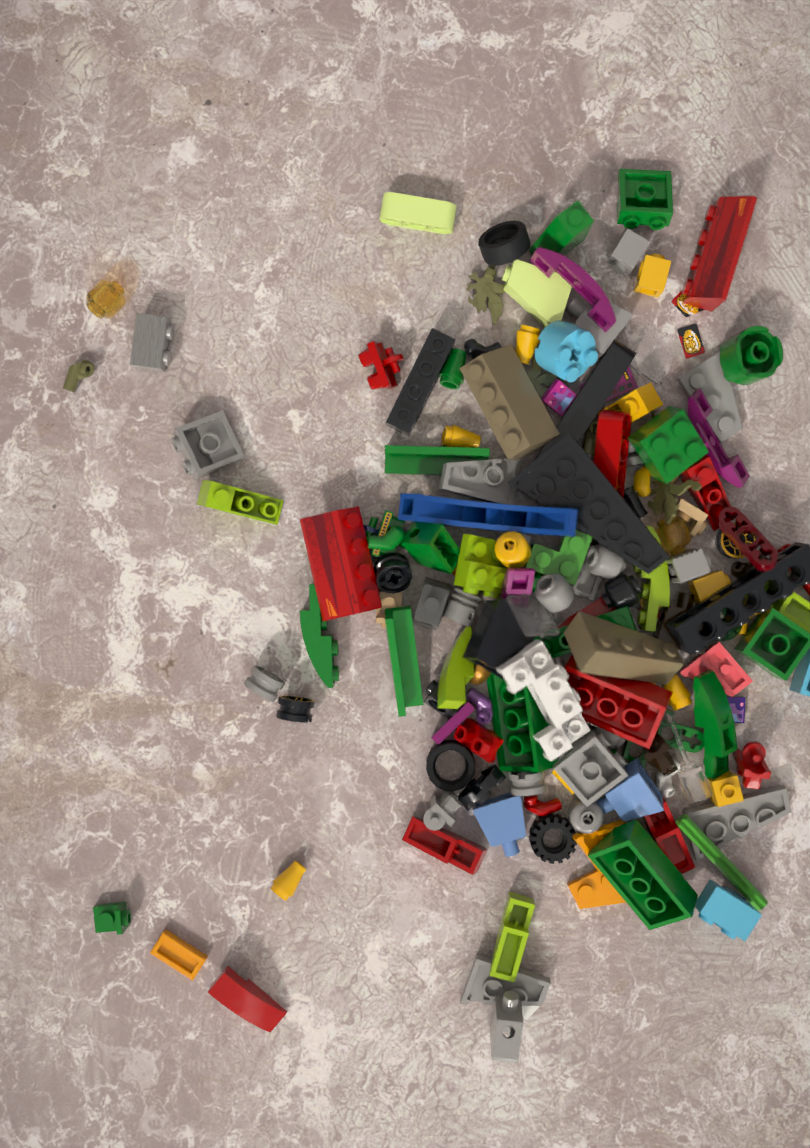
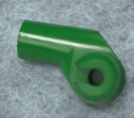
[368,525,405,551]

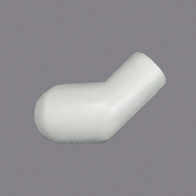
[656,758,682,798]

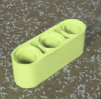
[379,192,457,234]

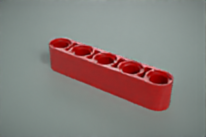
[594,410,631,499]

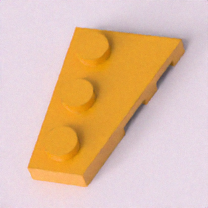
[567,869,626,909]

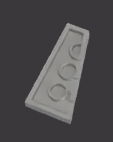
[683,785,791,861]

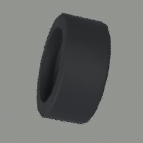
[478,220,531,266]
[426,740,475,791]

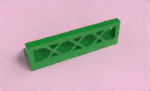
[385,445,490,476]
[385,605,424,717]

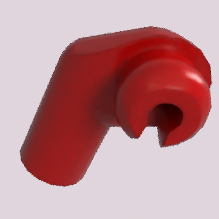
[523,795,562,817]

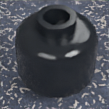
[601,573,643,610]

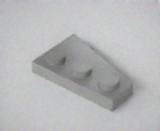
[677,351,743,443]
[439,458,522,505]
[460,954,551,1006]

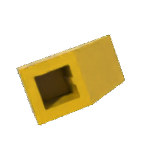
[598,382,664,423]

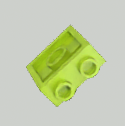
[453,533,507,599]

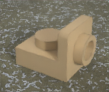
[675,498,708,538]
[376,591,402,628]

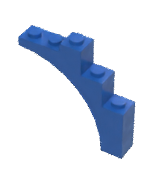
[398,493,578,537]

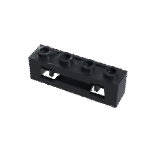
[386,328,455,437]

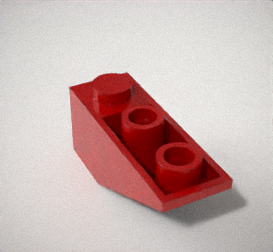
[679,454,735,531]

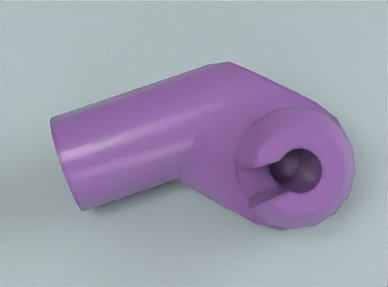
[466,687,493,725]

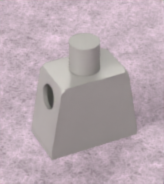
[566,297,633,359]
[490,991,523,1063]

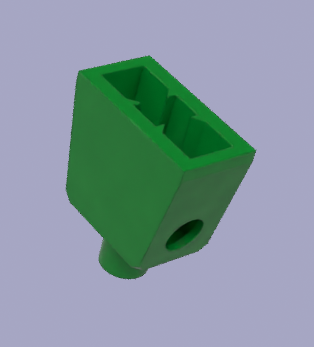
[399,522,460,574]

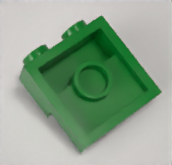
[616,169,673,230]

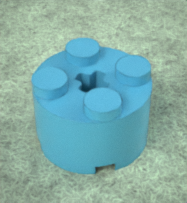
[535,320,598,382]

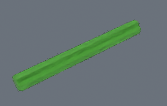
[676,814,768,910]

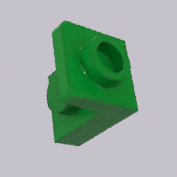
[93,902,131,935]

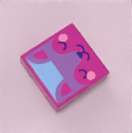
[541,379,577,416]

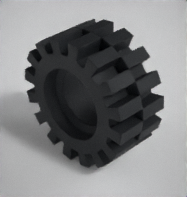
[529,813,577,864]

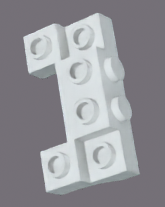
[496,639,590,761]

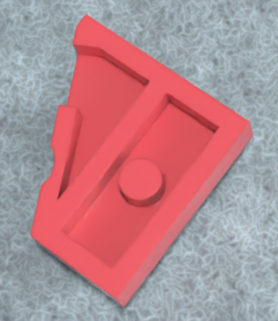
[679,640,753,697]

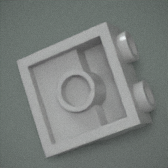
[171,410,245,480]
[553,730,629,807]

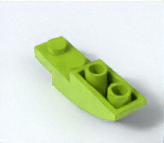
[633,526,670,632]

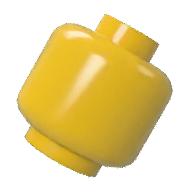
[495,531,531,568]

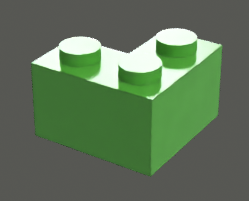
[523,530,593,586]

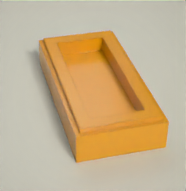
[150,929,208,981]

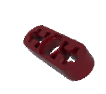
[718,507,778,571]

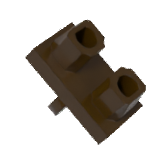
[643,733,678,777]

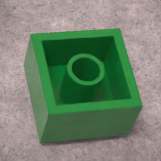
[627,406,709,484]
[734,608,810,681]

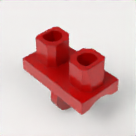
[358,341,404,390]
[454,718,504,763]
[732,741,771,789]

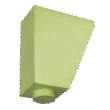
[502,259,572,328]

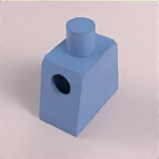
[596,759,664,821]
[472,792,526,857]

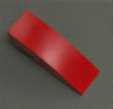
[643,798,696,874]
[402,816,488,875]
[207,966,287,1032]

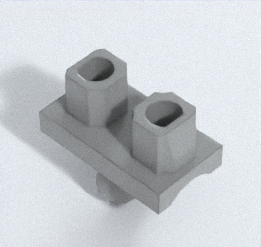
[423,791,461,830]

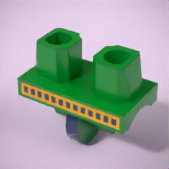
[364,510,405,557]

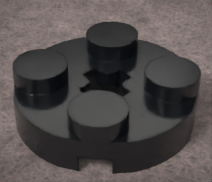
[458,764,506,810]

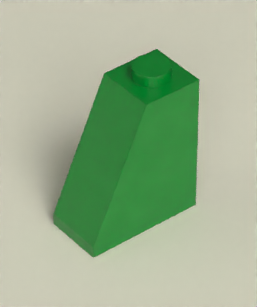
[528,200,594,256]

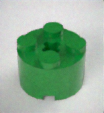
[720,326,783,385]

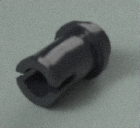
[624,486,648,518]

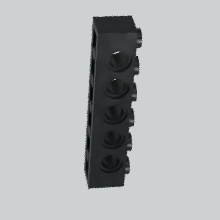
[666,542,810,655]

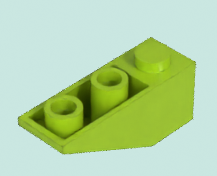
[196,480,284,525]

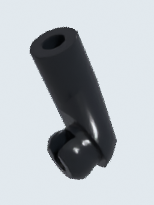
[464,339,501,359]

